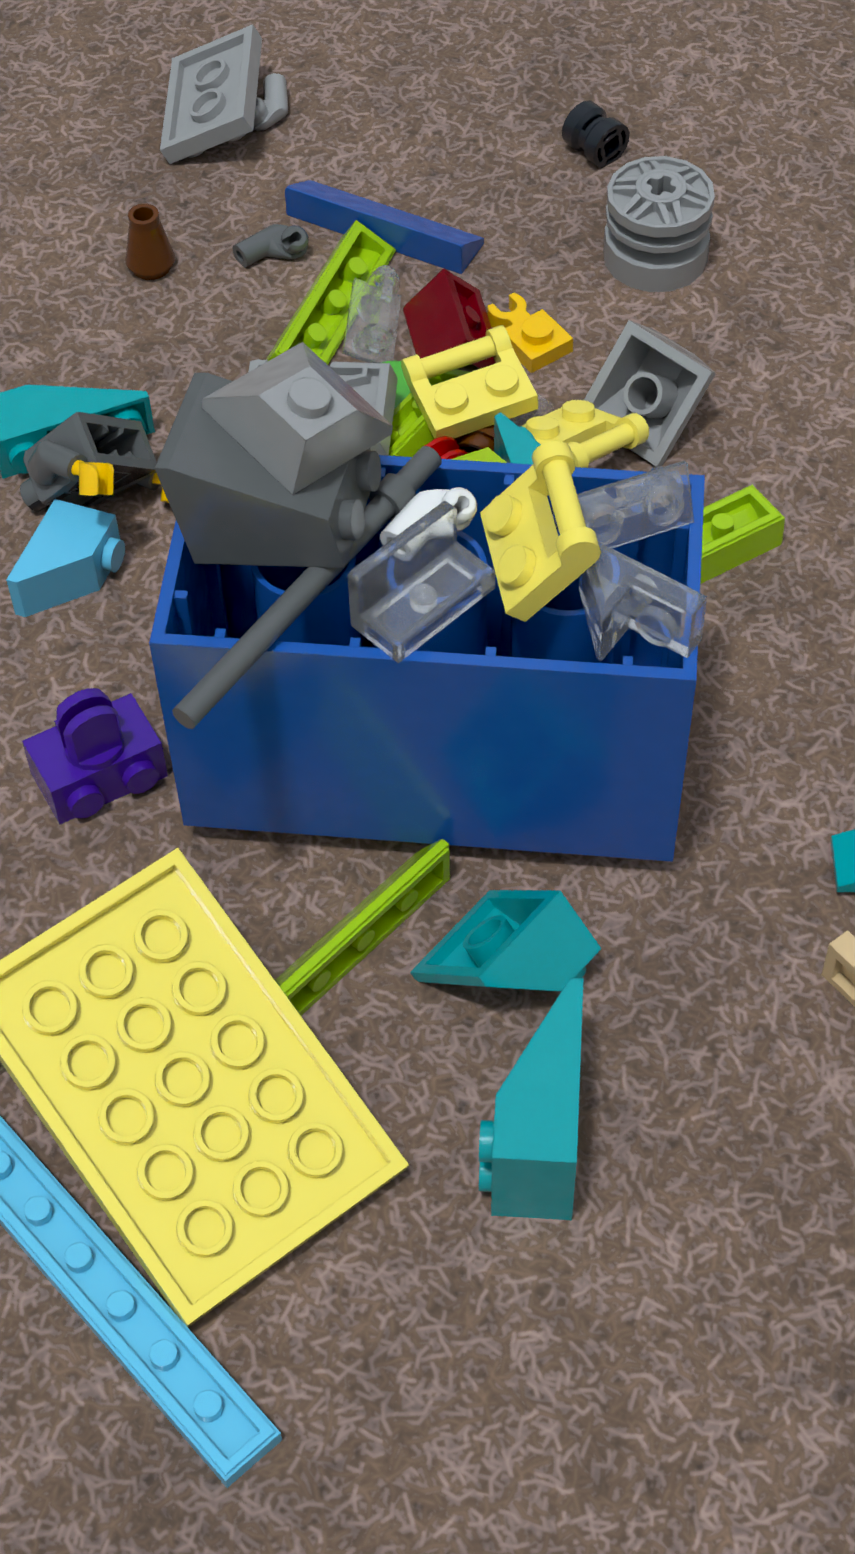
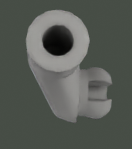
[253,73,288,131]

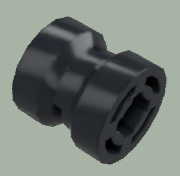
[562,100,630,168]

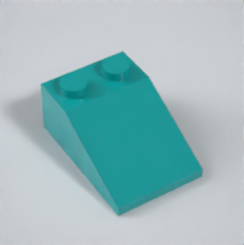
[479,978,584,1220]

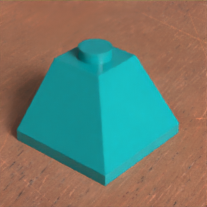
[410,890,602,991]

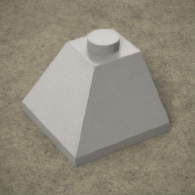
[584,320,716,468]
[201,342,393,495]

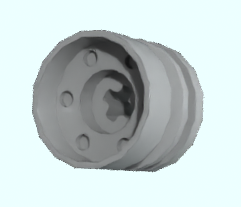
[603,156,715,292]

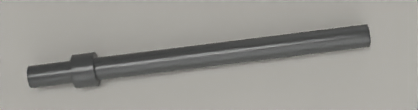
[172,446,442,729]

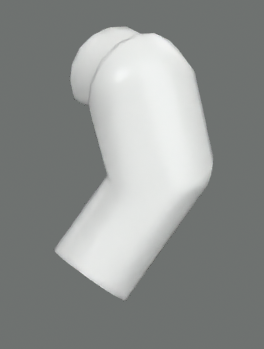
[380,487,477,557]

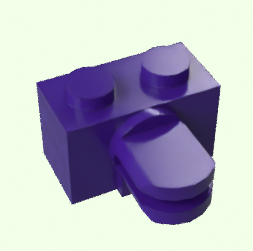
[22,688,168,825]

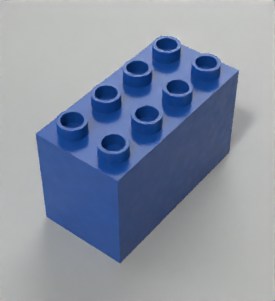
[149,455,705,862]

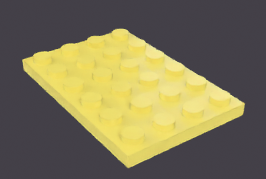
[0,848,409,1327]

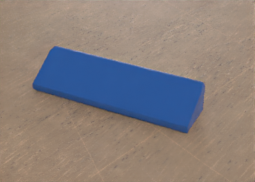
[285,180,484,274]

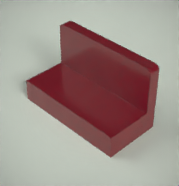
[403,269,496,369]

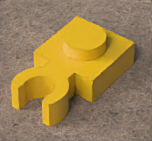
[487,293,574,373]

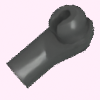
[232,224,309,268]

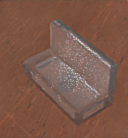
[348,501,495,663]

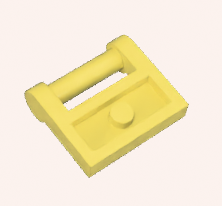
[401,325,538,439]
[522,400,649,468]
[480,440,601,622]

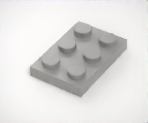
[160,24,262,164]

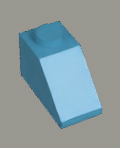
[6,499,125,617]

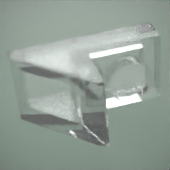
[579,542,707,661]

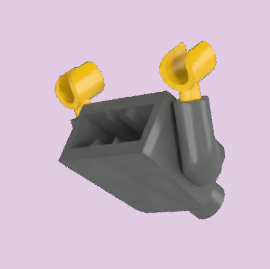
[20,412,169,511]

